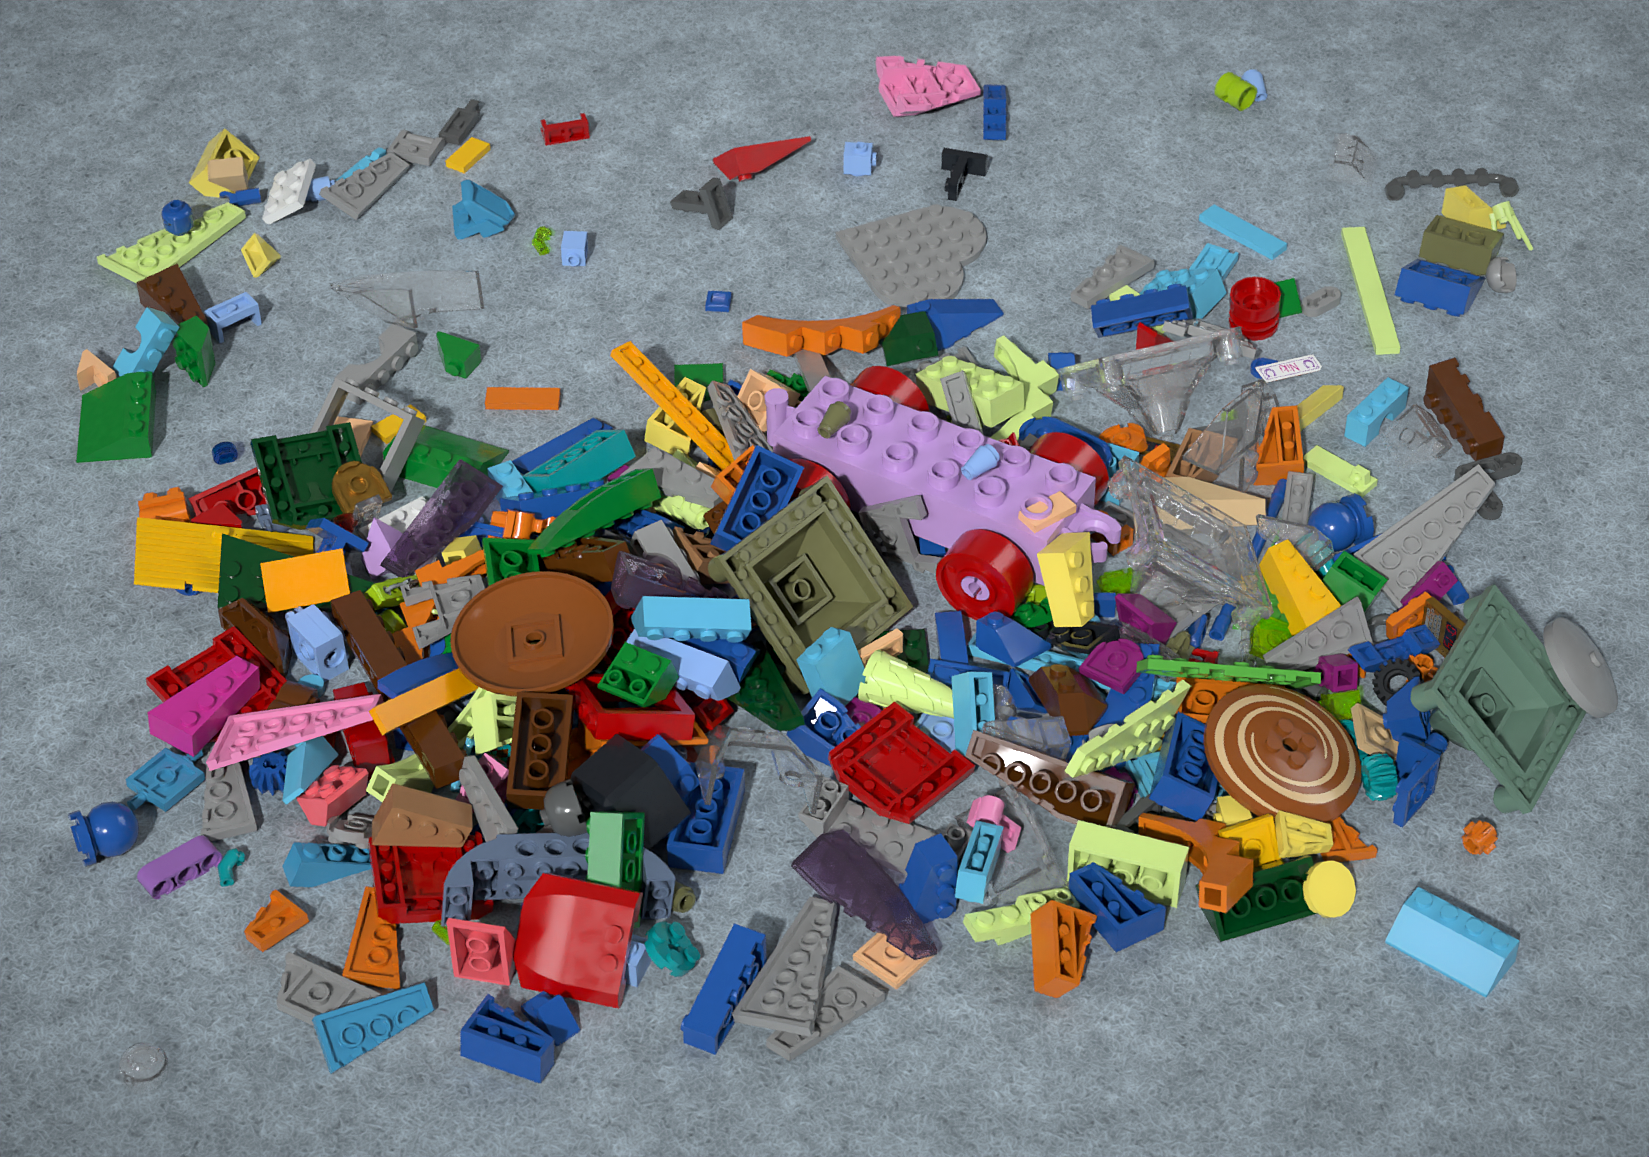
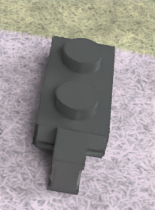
[438,99,480,145]

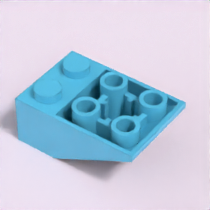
[1139,268,1227,319]

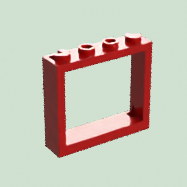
[565,674,695,740]

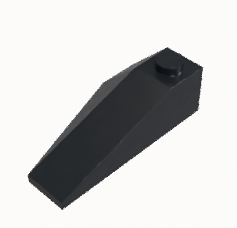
[1027,620,1120,660]

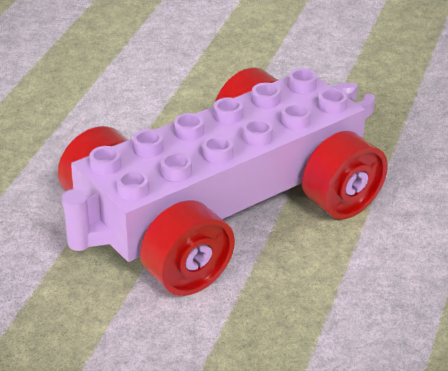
[765,366,1121,620]

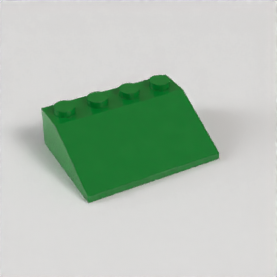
[76,371,156,463]
[383,425,509,499]

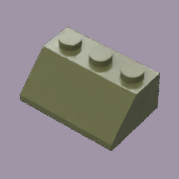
[1419,215,1504,276]

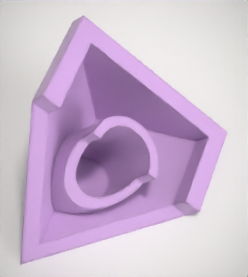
[360,517,417,580]

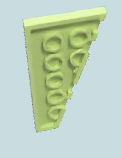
[97,202,246,283]
[1065,680,1191,778]

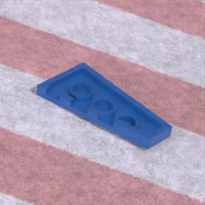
[512,418,613,475]
[1092,643,1160,729]

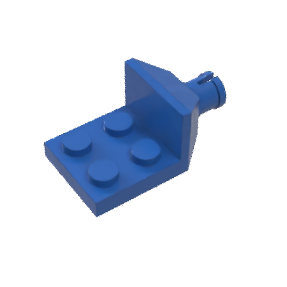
[1392,733,1448,828]

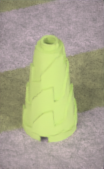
[651,490,711,530]
[858,650,954,719]

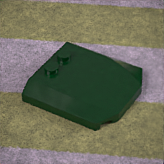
[250,422,362,530]

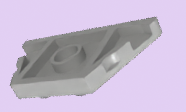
[276,952,381,1026]

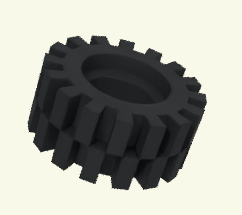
[1372,658,1424,707]

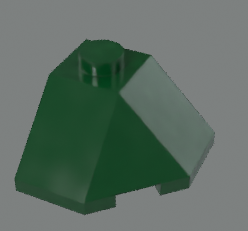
[882,311,939,367]

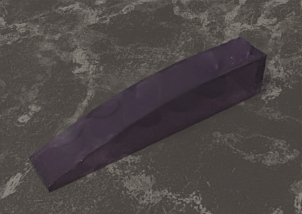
[380,459,503,578]
[611,550,760,628]
[791,829,938,960]

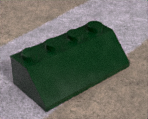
[1195,855,1318,942]

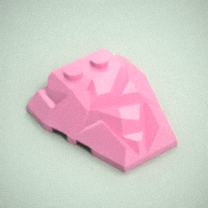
[875,56,981,117]

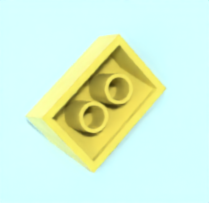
[189,128,259,197]

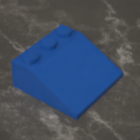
[1395,259,1486,317]

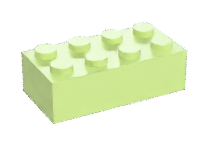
[916,356,1024,428]
[1067,820,1189,908]

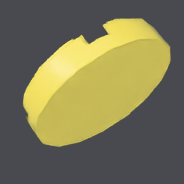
[1303,860,1356,918]

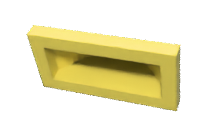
[241,233,281,278]

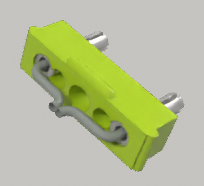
[363,575,421,610]

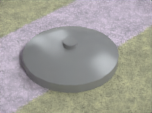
[1543,617,1618,718]

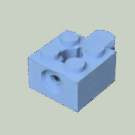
[285,604,349,682]

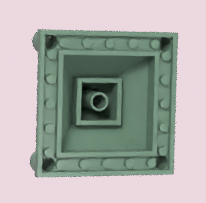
[1411,584,1586,814]

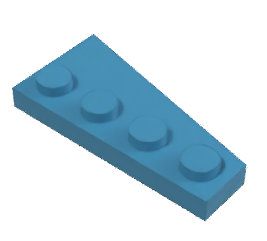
[312,983,434,1074]

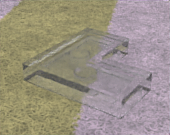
[333,494,383,533]

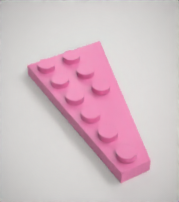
[206,694,384,771]

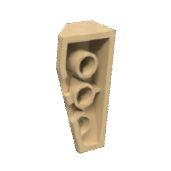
[1159,477,1266,529]

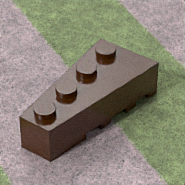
[136,264,208,326]
[1423,358,1505,461]
[537,536,636,583]

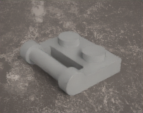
[387,130,446,166]

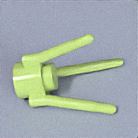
[1489,201,1533,255]

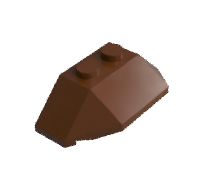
[218,598,292,679]
[1029,664,1107,736]

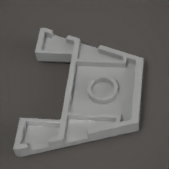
[1162,319,1257,359]
[858,495,942,578]
[400,574,485,649]

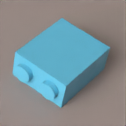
[796,627,866,706]

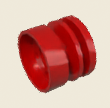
[1229,276,1281,341]

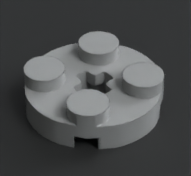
[327,815,374,849]

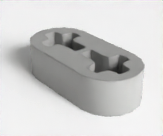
[1301,286,1341,317]

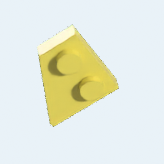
[1275,810,1333,858]

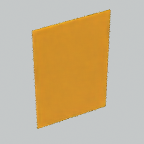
[260,548,350,613]

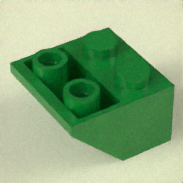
[171,316,216,388]
[1322,551,1388,614]
[597,642,679,707]

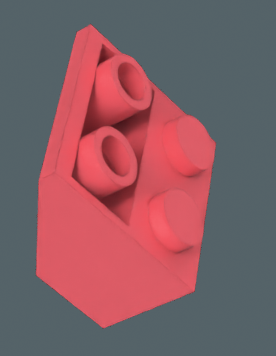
[296,765,368,827]

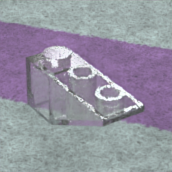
[1256,514,1335,572]
[981,716,1071,759]

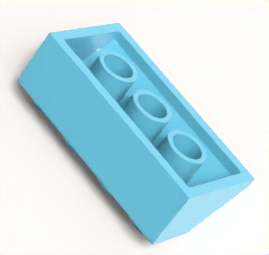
[631,596,751,643]
[1385,887,1520,998]

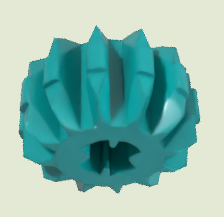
[1361,753,1398,801]

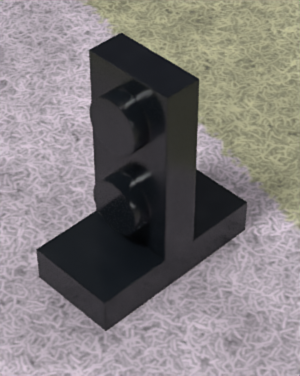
[941,148,988,201]

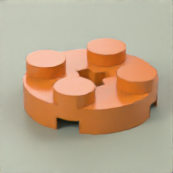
[1098,423,1148,453]

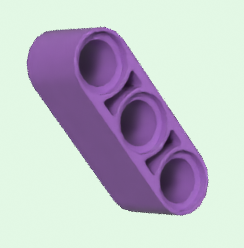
[137,835,223,900]

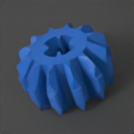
[249,751,288,796]

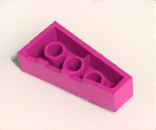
[147,656,260,757]

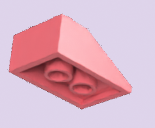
[447,918,516,986]

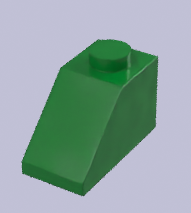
[436,331,482,379]

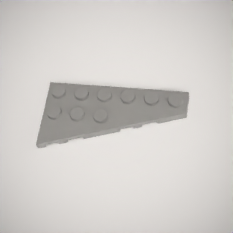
[707,380,773,460]

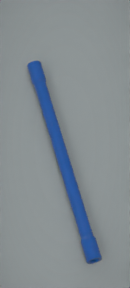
[1209,479,1287,641]

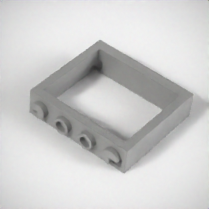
[310,377,425,492]

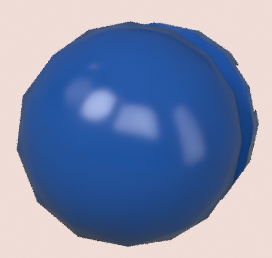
[1307,493,1374,552]
[68,801,139,867]

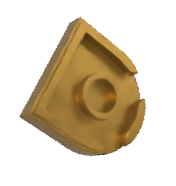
[332,461,392,518]

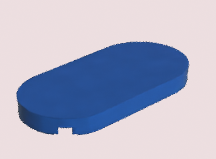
[1019,417,1112,470]

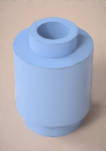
[305,176,335,202]

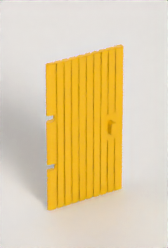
[134,517,313,593]

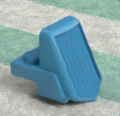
[452,180,515,240]

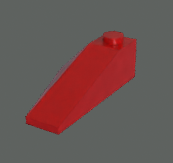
[712,136,811,182]
[188,467,267,516]

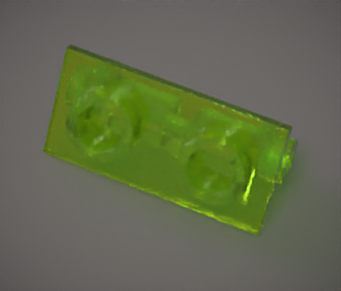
[1096,564,1154,595]

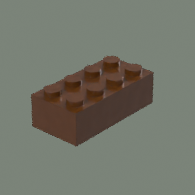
[506,692,574,810]

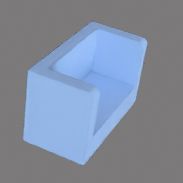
[204,292,262,343]

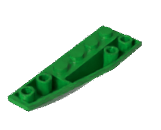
[527,468,661,557]

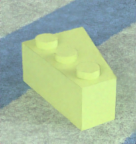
[471,694,516,755]

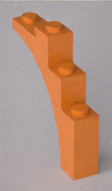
[742,305,901,357]
[392,550,487,664]
[1139,813,1253,913]

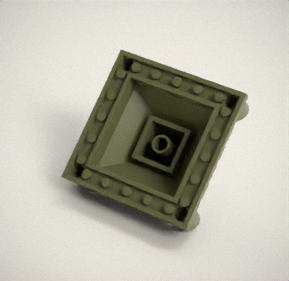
[708,476,913,695]

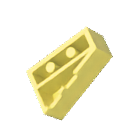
[644,377,706,456]
[1037,532,1095,627]

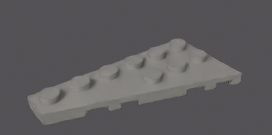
[1353,464,1495,610]
[732,897,837,1037]

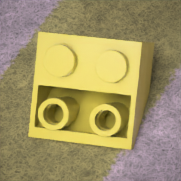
[1441,185,1506,230]

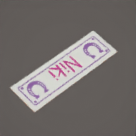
[1255,354,1322,383]

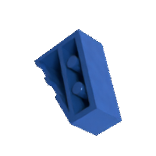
[890,833,957,931]
[1069,862,1166,953]

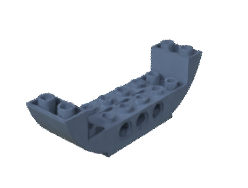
[441,833,675,926]

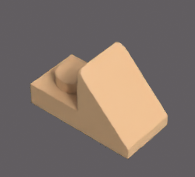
[77,349,116,391]

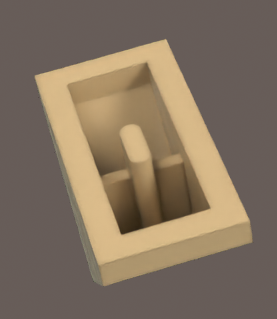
[207,157,248,192]

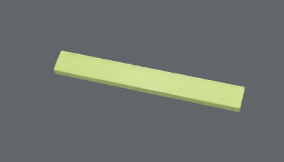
[1341,227,1400,355]

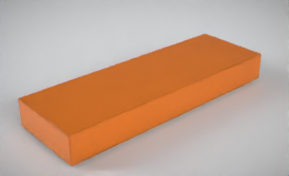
[485,387,561,410]

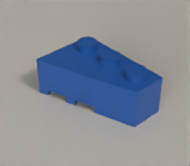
[460,993,554,1084]

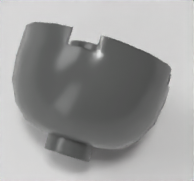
[540,779,588,837]

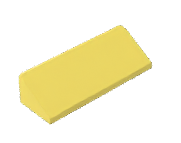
[1297,385,1344,431]

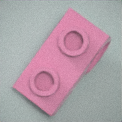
[966,795,1021,853]

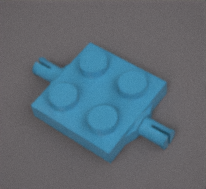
[125,747,205,812]

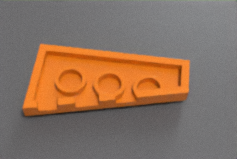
[342,886,400,990]

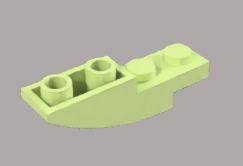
[963,886,1080,945]

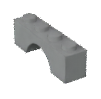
[334,323,418,405]
[630,520,712,598]

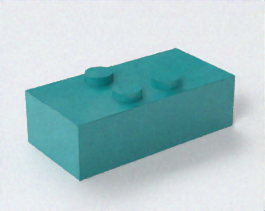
[522,430,636,493]

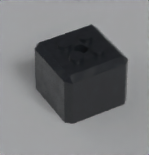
[571,734,691,851]

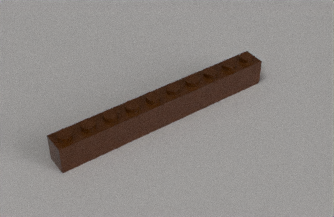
[331,590,468,789]

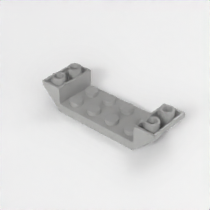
[798,777,972,875]

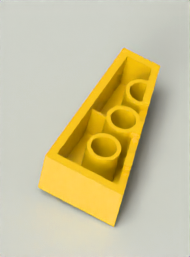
[1258,539,1341,636]

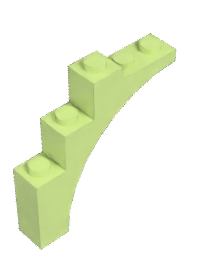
[989,335,1059,441]
[366,687,495,802]

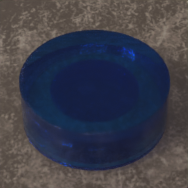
[212,442,238,465]

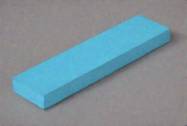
[1199,204,1287,260]

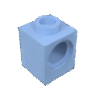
[561,231,588,266]

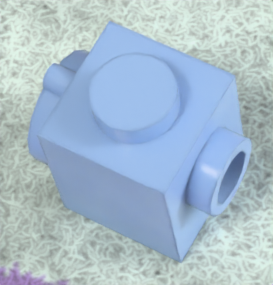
[843,142,877,176]

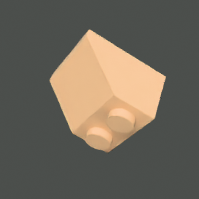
[737,369,800,433]

